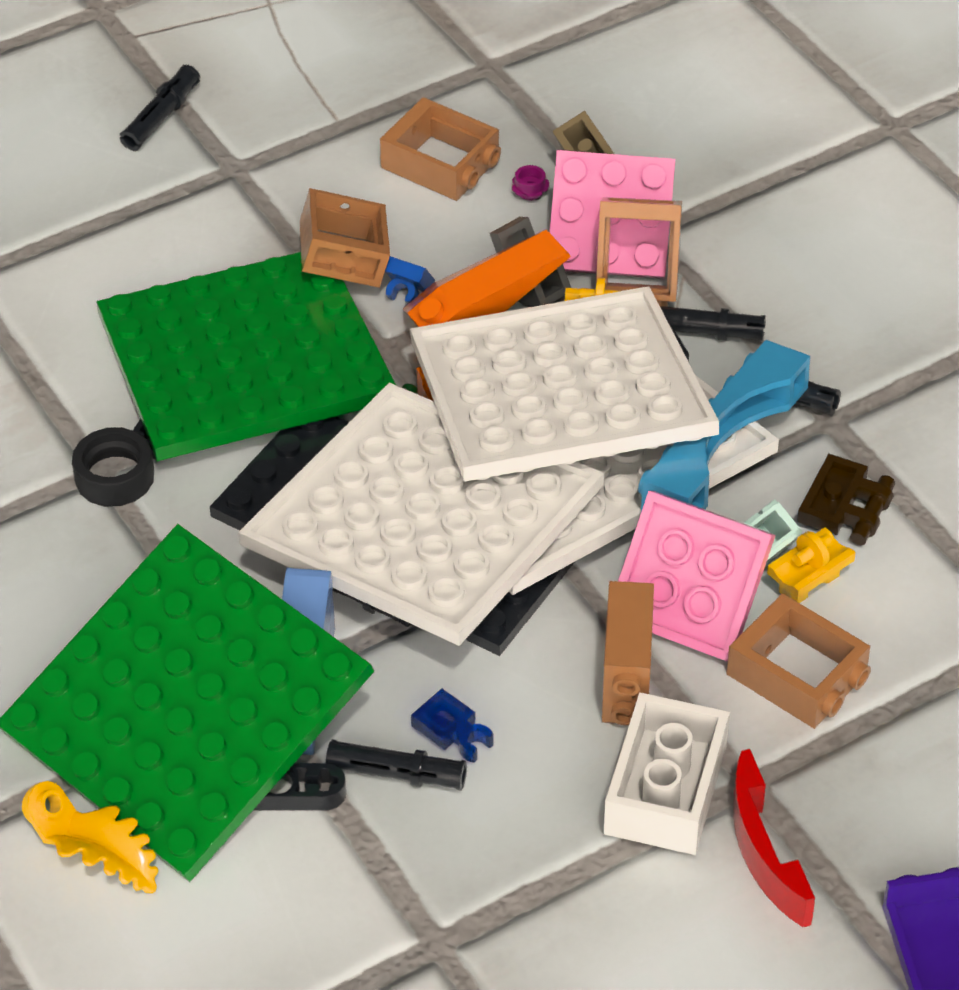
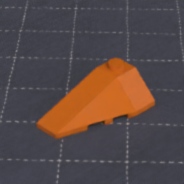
[403,229,571,327]

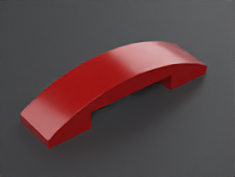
[733,749,815,927]

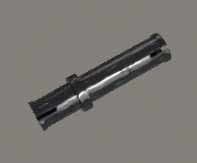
[120,64,201,151]
[660,306,766,341]
[326,739,467,790]

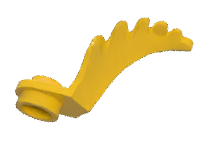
[22,781,159,893]

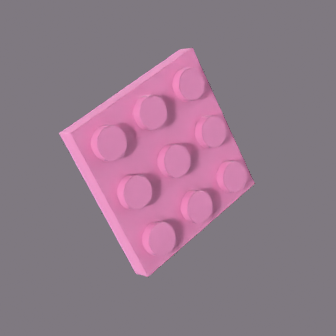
[550,150,676,279]
[618,491,776,662]

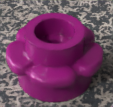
[512,165,549,200]

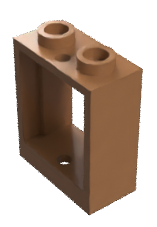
[380,97,501,201]
[300,188,390,288]
[596,197,682,307]
[602,581,654,725]
[727,593,871,729]

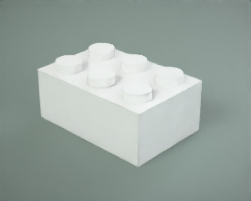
[604,692,730,855]

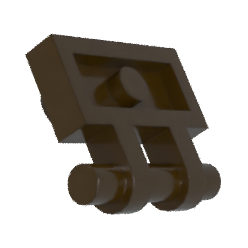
[797,453,895,546]

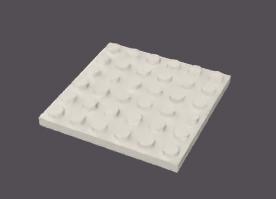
[410,286,719,482]
[238,383,604,646]

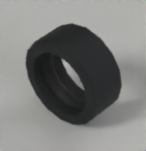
[72,427,154,507]

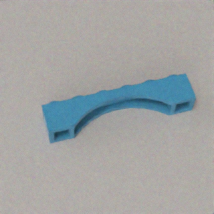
[638,340,810,512]

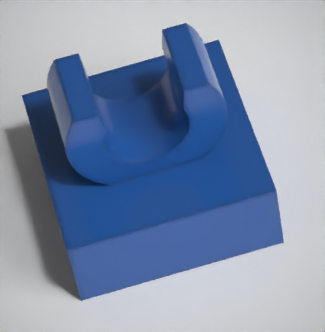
[385,256,435,304]

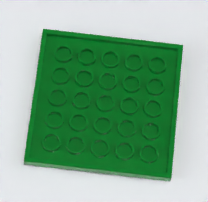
[96,252,396,462]
[0,524,375,882]

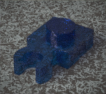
[411,688,494,763]

